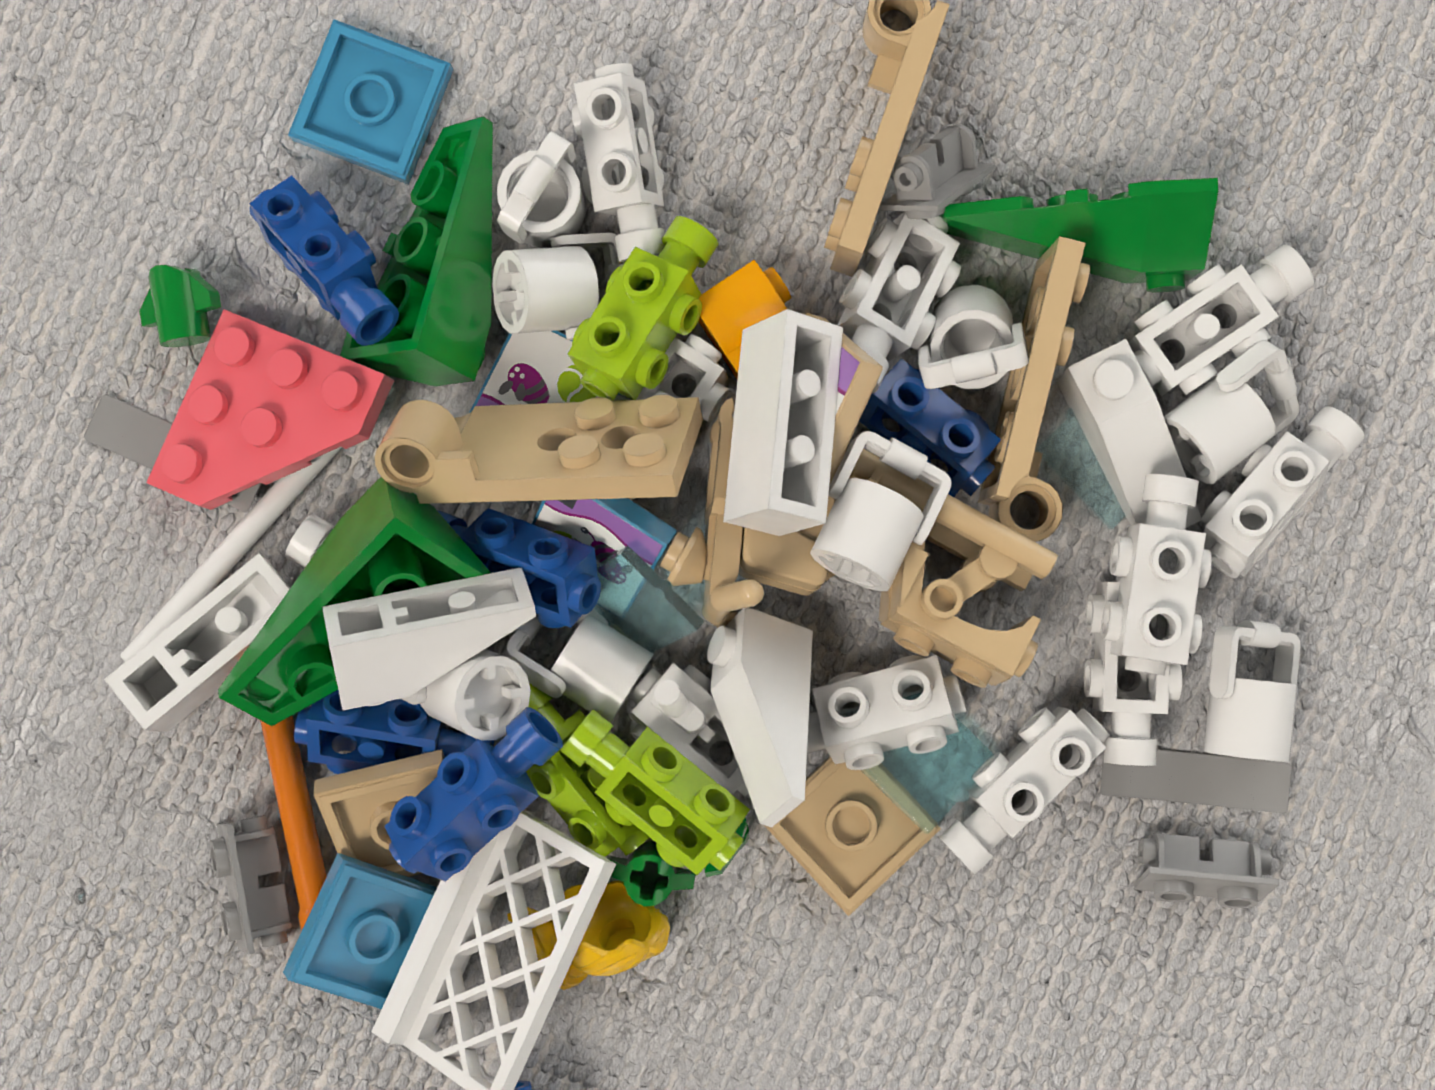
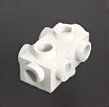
[628,663,749,797]

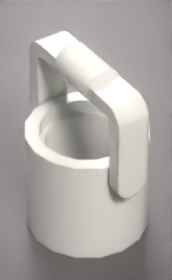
[497,131,586,248]
[492,233,624,340]
[919,285,1029,389]
[1164,340,1299,484]
[810,431,951,591]
[502,608,654,723]
[1204,620,1301,762]
[401,649,531,741]

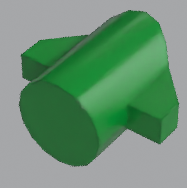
[139,265,222,347]
[607,841,696,907]

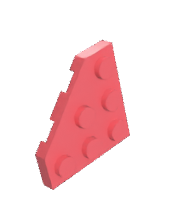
[146,309,395,510]

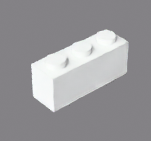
[723,309,843,536]

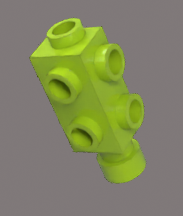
[567,216,719,401]
[526,683,649,857]
[560,709,750,876]

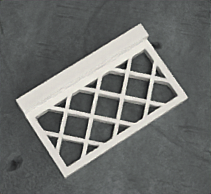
[371,808,616,1090]

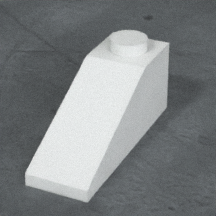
[1056,339,1202,528]
[104,553,290,732]
[322,567,536,710]
[707,607,813,827]

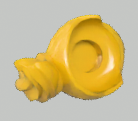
[507,880,670,990]

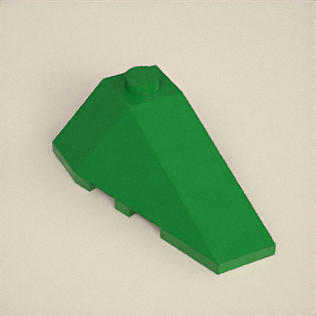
[340,116,493,386]
[939,178,1219,293]
[218,477,491,726]

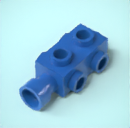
[249,175,399,346]
[859,358,1001,497]
[438,508,601,628]
[294,690,495,777]
[384,707,563,882]

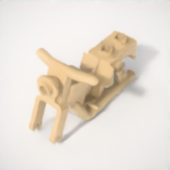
[660,397,1058,688]

